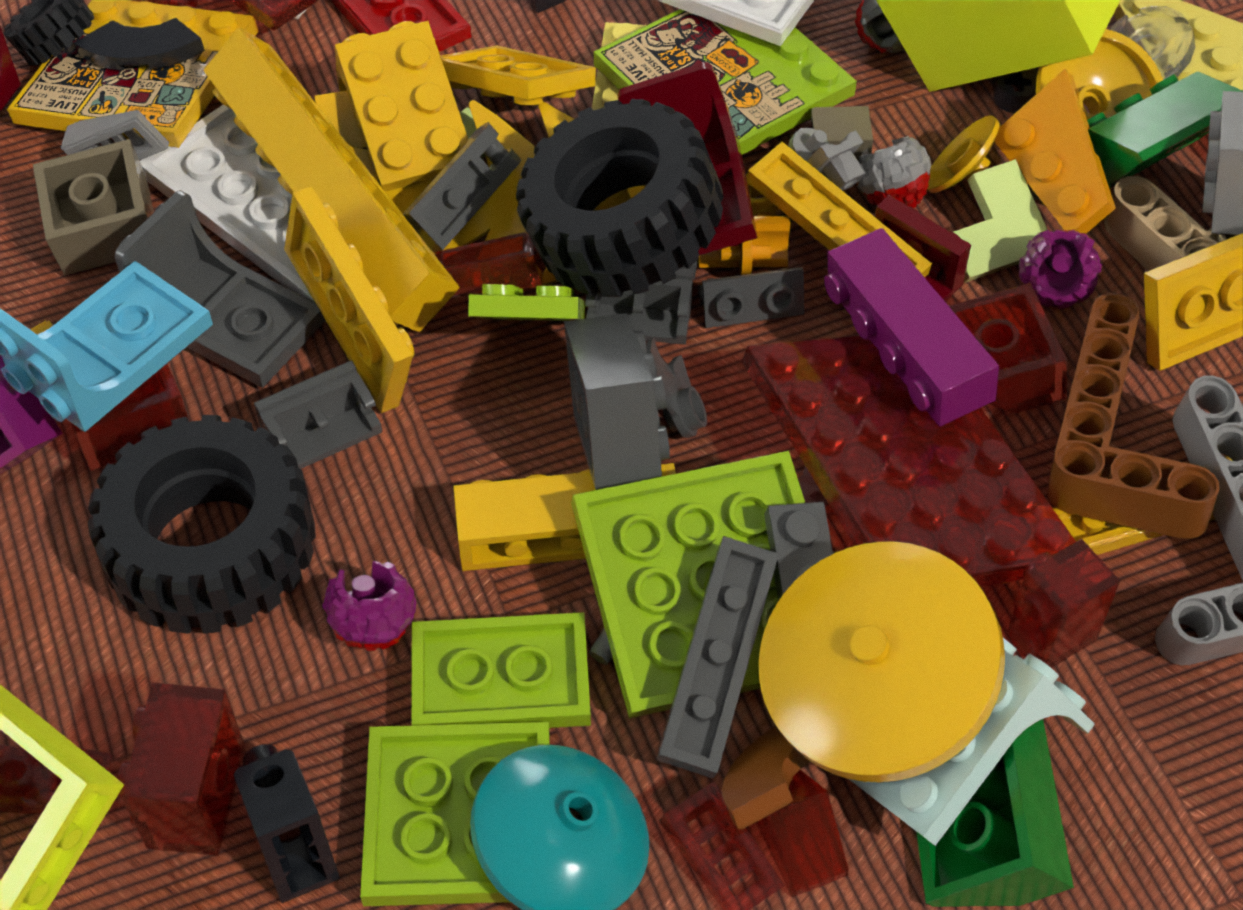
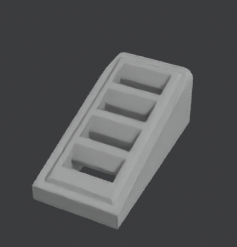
[61,110,169,160]

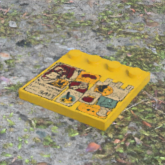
[7,0,259,148]

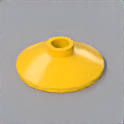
[927,115,1000,193]

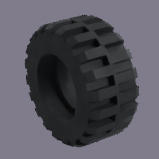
[516,99,723,297]
[88,415,316,634]

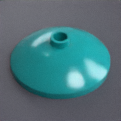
[470,745,649,910]

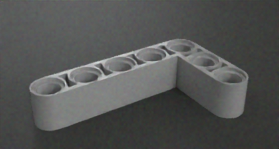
[1155,375,1243,665]

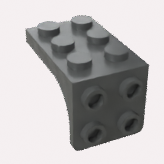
[115,190,326,388]

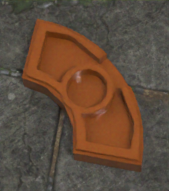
[722,726,810,830]

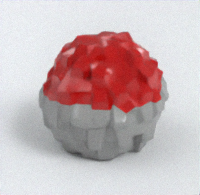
[857,136,931,208]

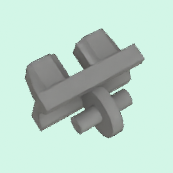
[789,127,866,191]

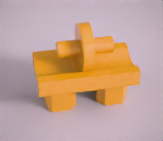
[698,212,790,275]

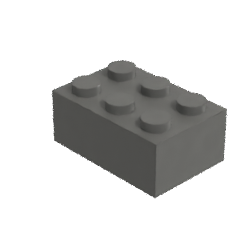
[564,313,670,490]

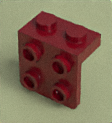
[826,195,971,302]

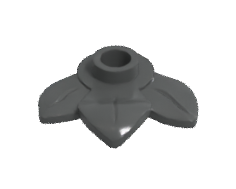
[646,337,707,438]

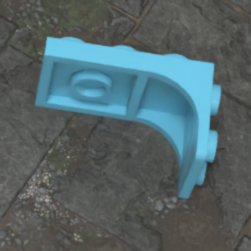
[0,261,213,432]

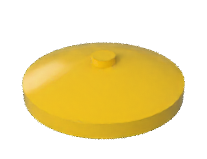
[759,542,1005,782]

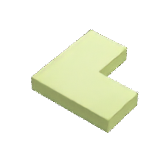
[954,159,1048,283]

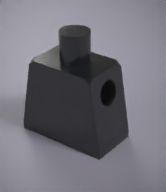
[233,744,340,903]

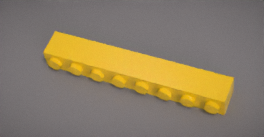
[203,27,460,332]

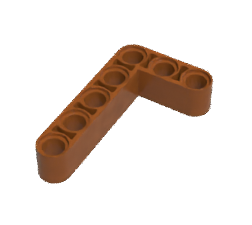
[1047,293,1220,539]

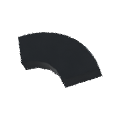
[74,18,205,71]

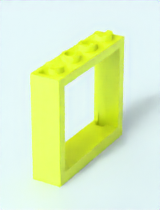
[0,685,124,910]

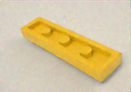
[747,142,932,278]

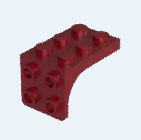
[617,62,758,256]

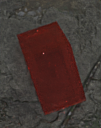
[756,770,849,897]

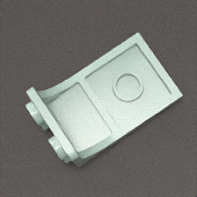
[849,638,1095,846]

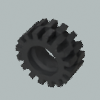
[3,0,94,65]

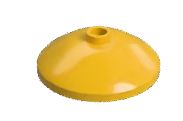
[1036,29,1163,120]

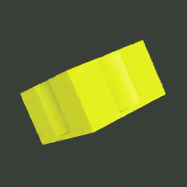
[876,0,1120,92]

